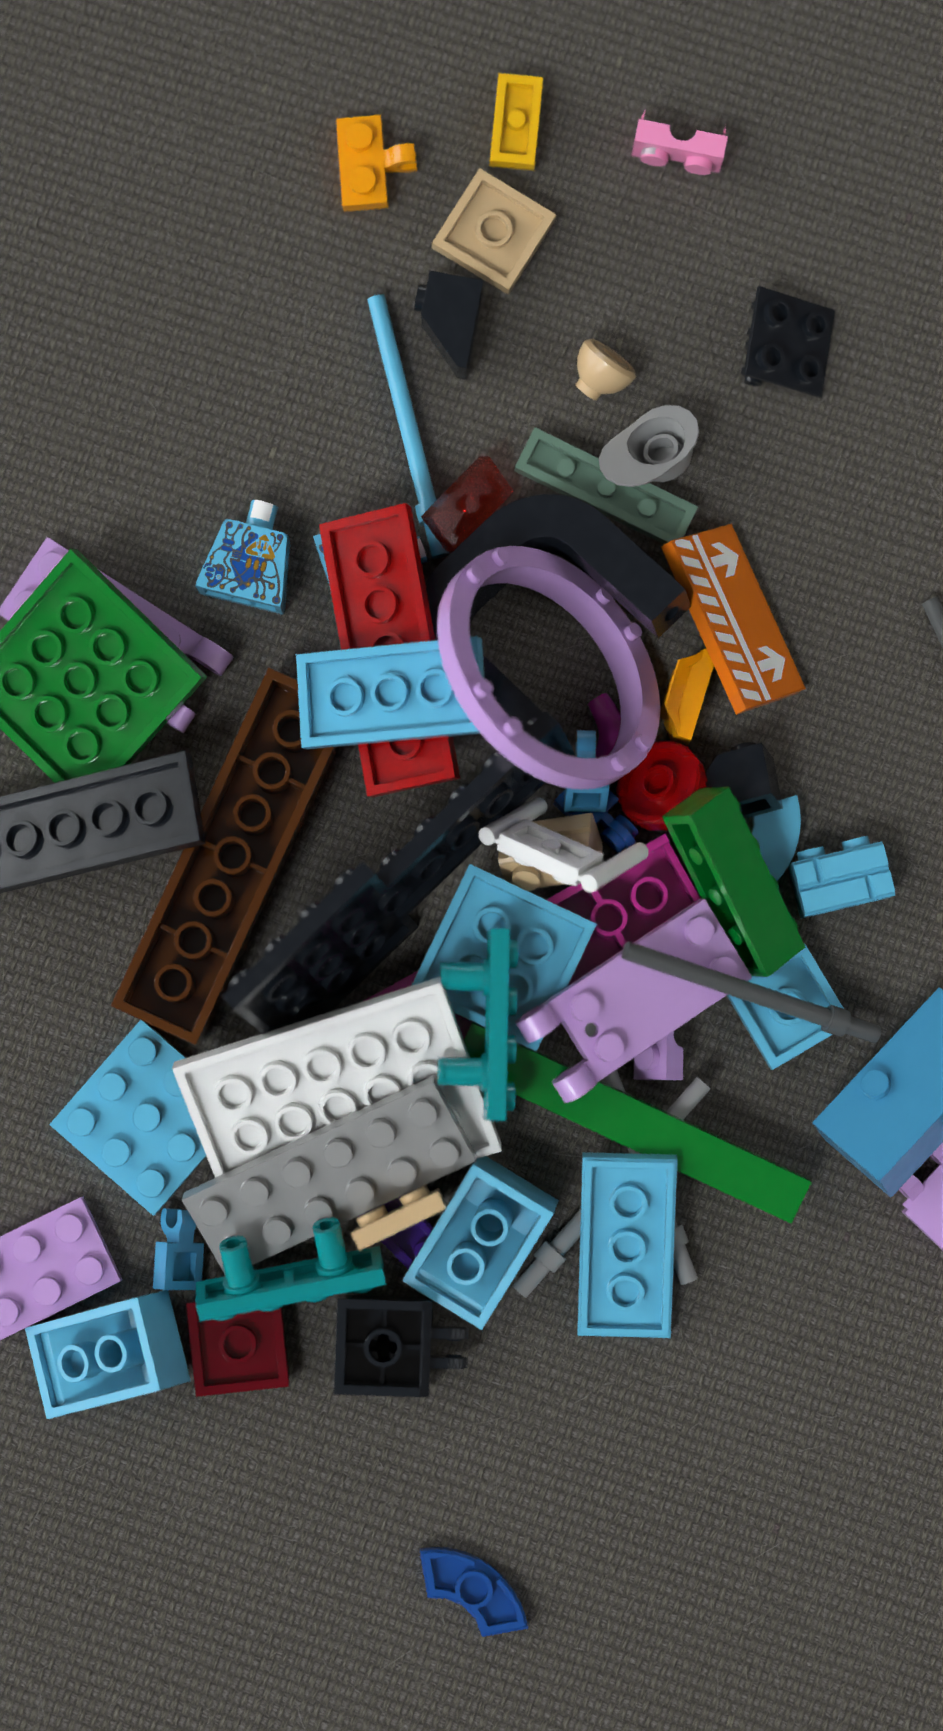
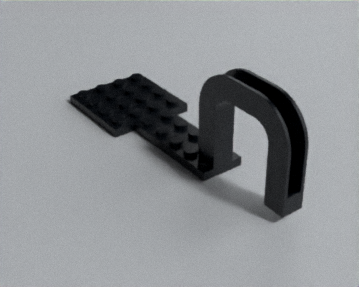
[222,494,691,1034]

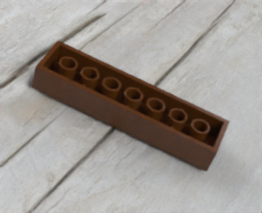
[111,667,340,1046]

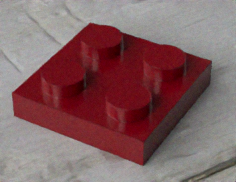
[186,1301,290,1397]

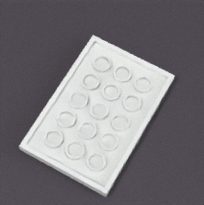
[172,977,502,1178]

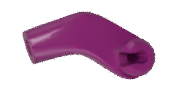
[587,693,621,758]

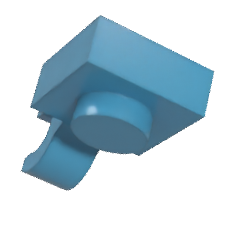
[153,1208,204,1290]

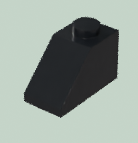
[414,271,483,380]
[705,742,783,819]

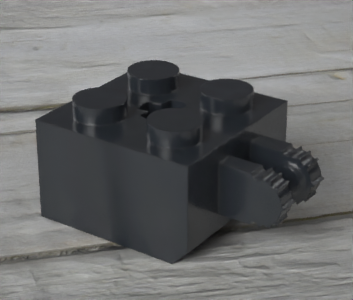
[334,1295,469,1397]

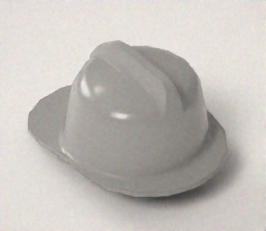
[599,405,699,487]

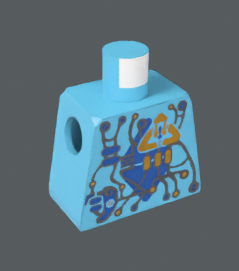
[196,500,290,615]

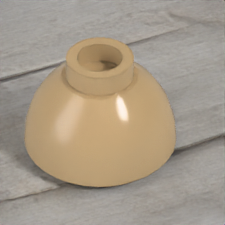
[575,339,636,401]

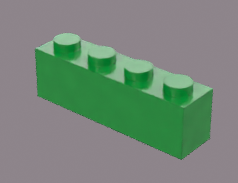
[662,787,805,977]

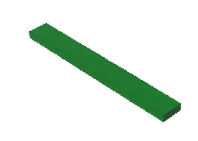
[464,1022,812,1224]

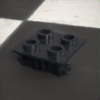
[741,286,835,398]

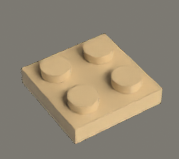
[432,168,556,295]
[351,1185,447,1251]

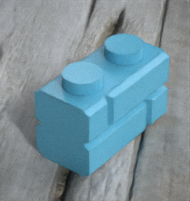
[788,836,895,919]

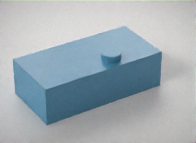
[812,987,943,1198]

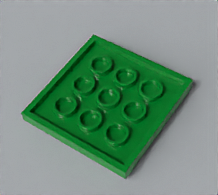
[0,549,208,783]

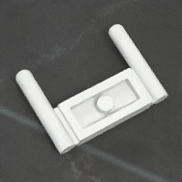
[479,797,649,892]

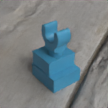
[564,730,609,812]

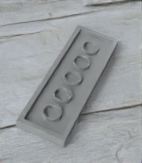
[182,1075,476,1276]

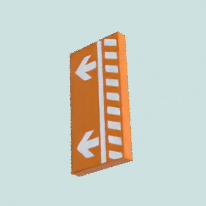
[661,524,806,715]

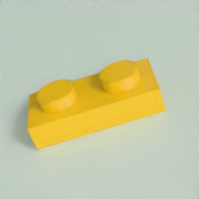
[489,73,543,171]

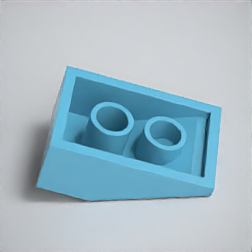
[402,1156,559,1330]
[25,1290,191,1419]

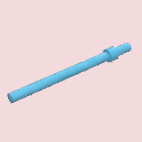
[367,294,450,559]

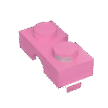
[632,111,728,175]

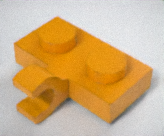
[336,115,417,212]

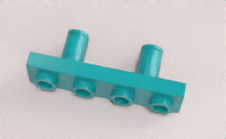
[437,928,518,1121]
[196,1217,386,1322]

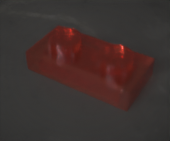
[421,456,514,552]

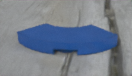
[420,1547,528,1637]

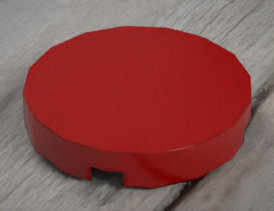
[616,741,707,831]

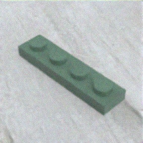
[514,427,698,545]

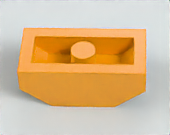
[660,648,714,746]

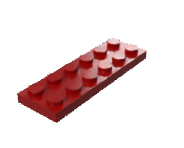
[319,503,461,797]

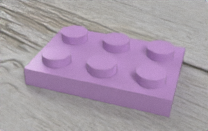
[0,1197,123,1340]

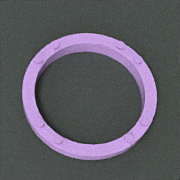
[437,546,660,790]

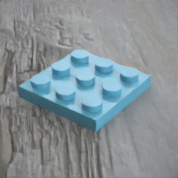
[411,864,597,1052]
[49,1020,206,1216]

